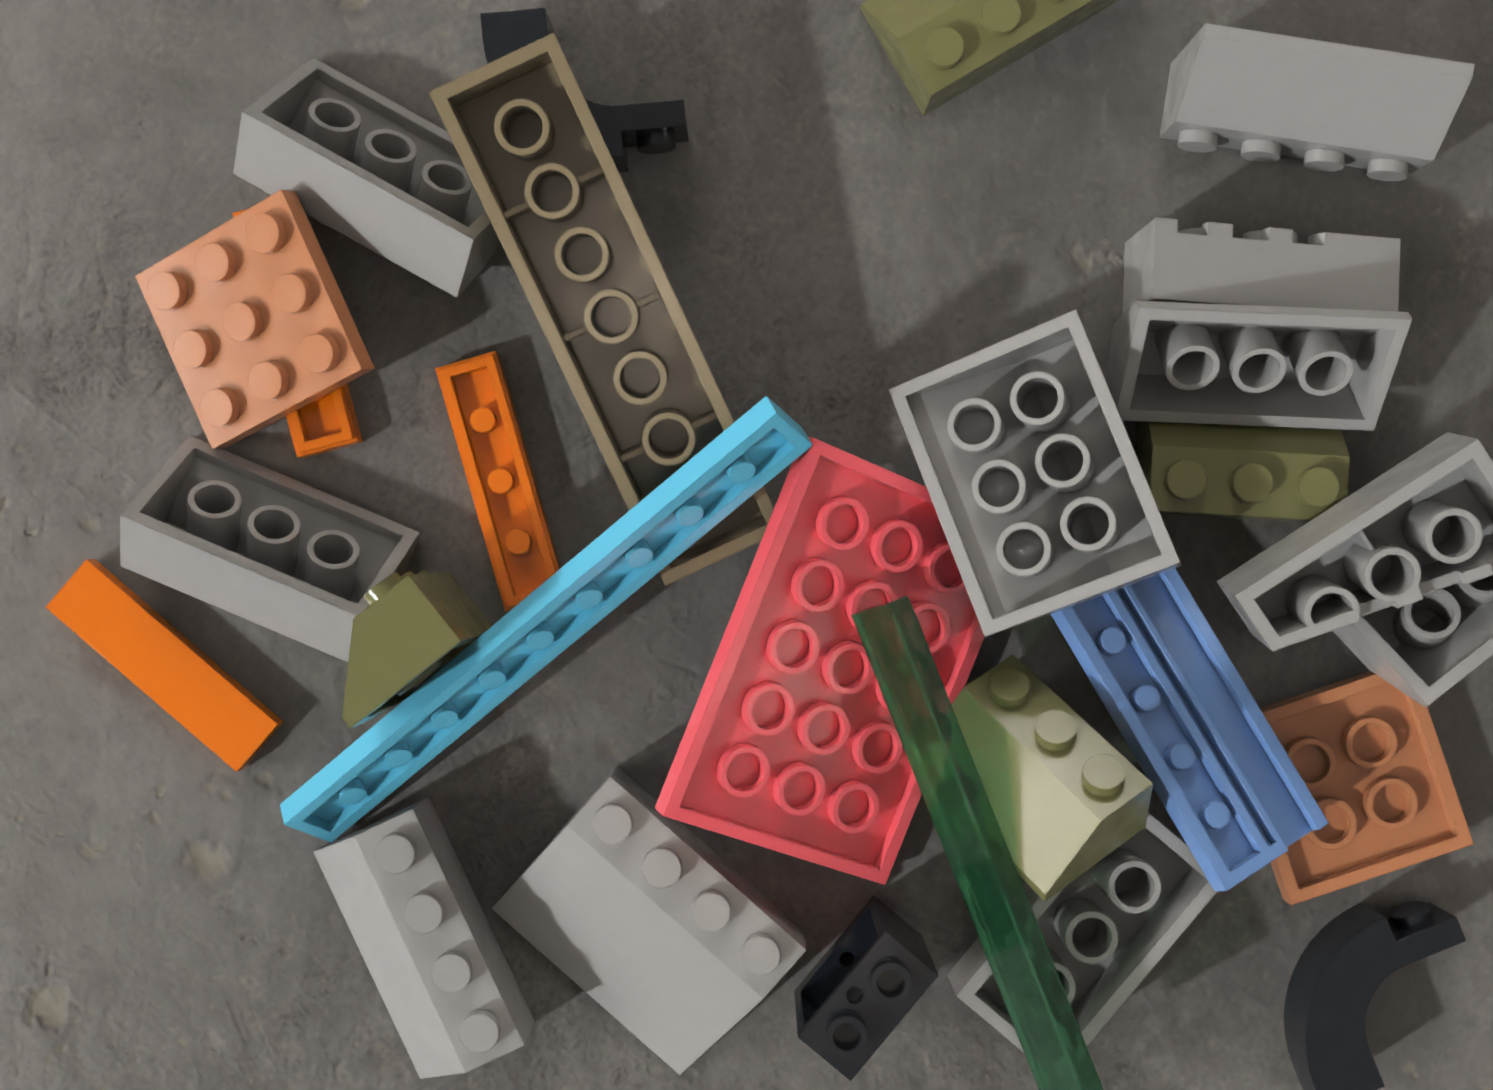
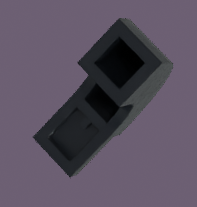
[480,8,689,172]
[1284,901,1466,1090]

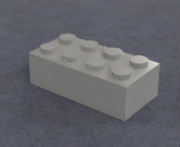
[947,812,1218,1081]

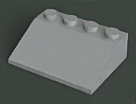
[889,310,1182,637]
[491,766,806,1075]

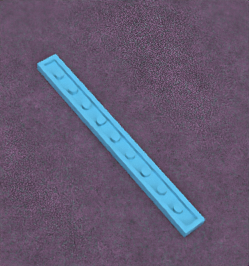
[280,396,813,843]

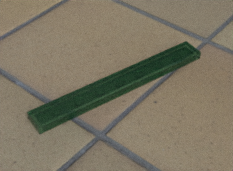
[851,596,1104,1090]

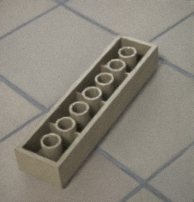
[429,33,774,586]

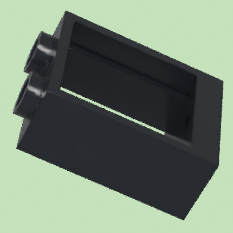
[794,895,939,1081]

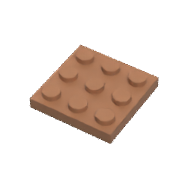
[135,189,375,449]
[1260,671,1474,905]

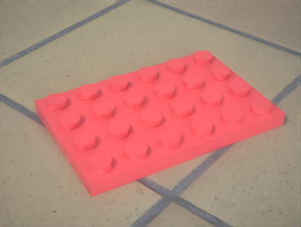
[655,437,985,885]

